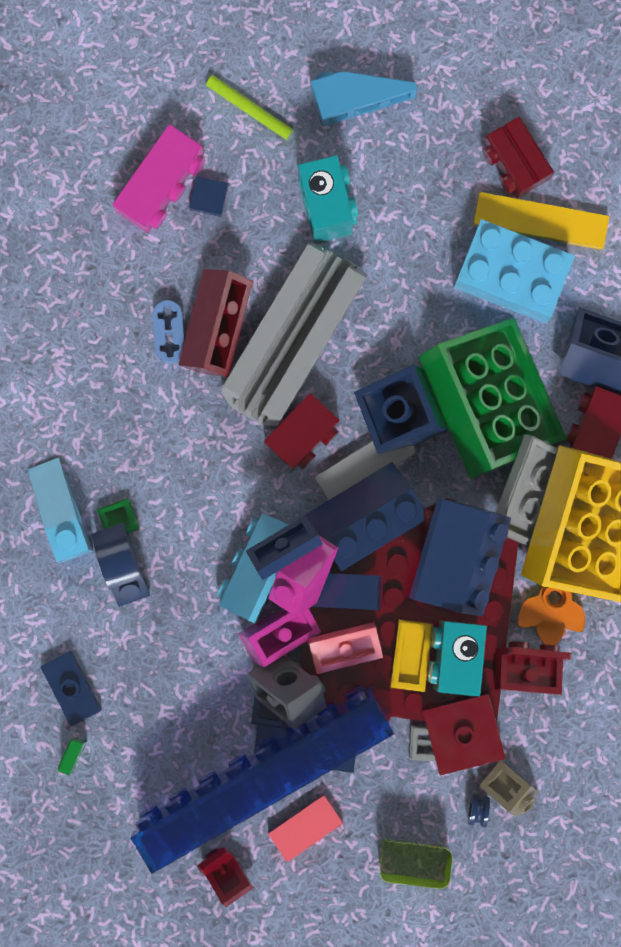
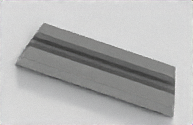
[221,242,368,426]

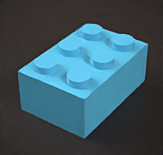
[454,219,575,324]

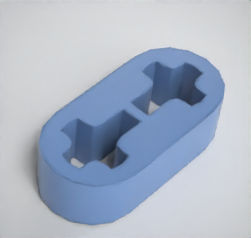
[152,300,185,364]

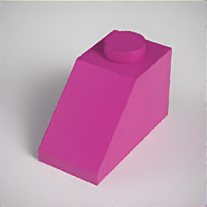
[268,535,338,616]
[238,608,321,667]

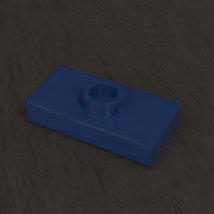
[40,651,102,727]

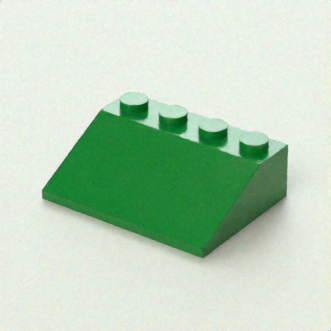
[418,318,566,479]

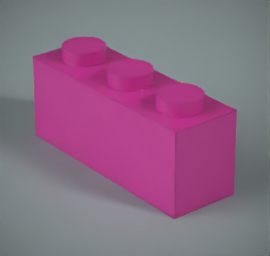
[112,124,205,234]

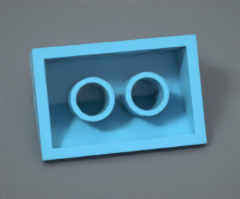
[217,513,289,623]

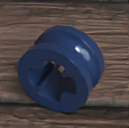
[468,794,490,828]

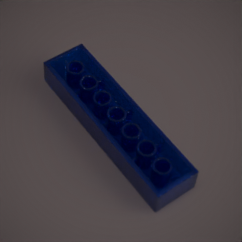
[130,685,395,874]

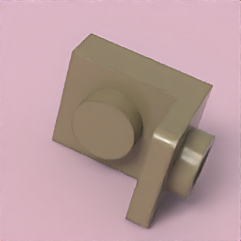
[479,760,538,817]

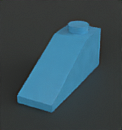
[310,71,417,127]

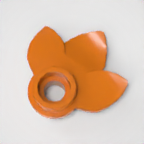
[517,586,585,645]

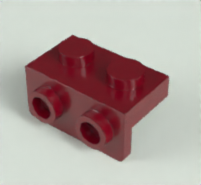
[495,641,572,695]

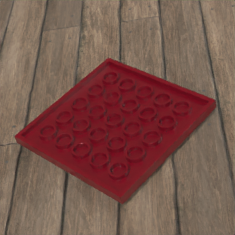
[300,518,518,723]

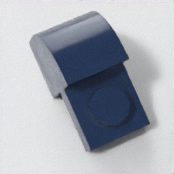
[92,522,150,607]

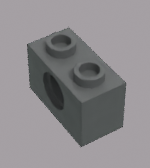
[247,655,327,730]

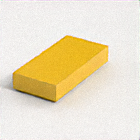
[390,619,433,692]

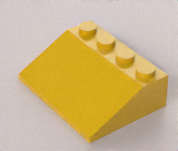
[521,445,621,602]

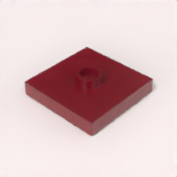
[422,691,506,776]

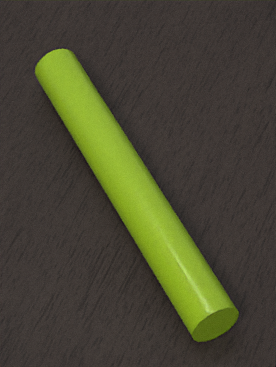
[206,75,294,140]

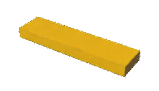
[473,192,610,250]

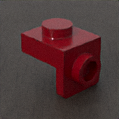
[197,847,254,907]

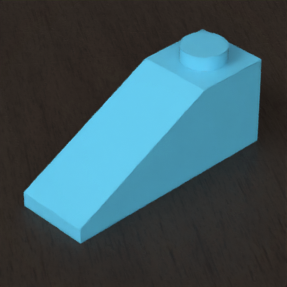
[27,458,93,563]

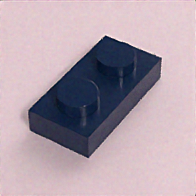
[246,515,323,580]

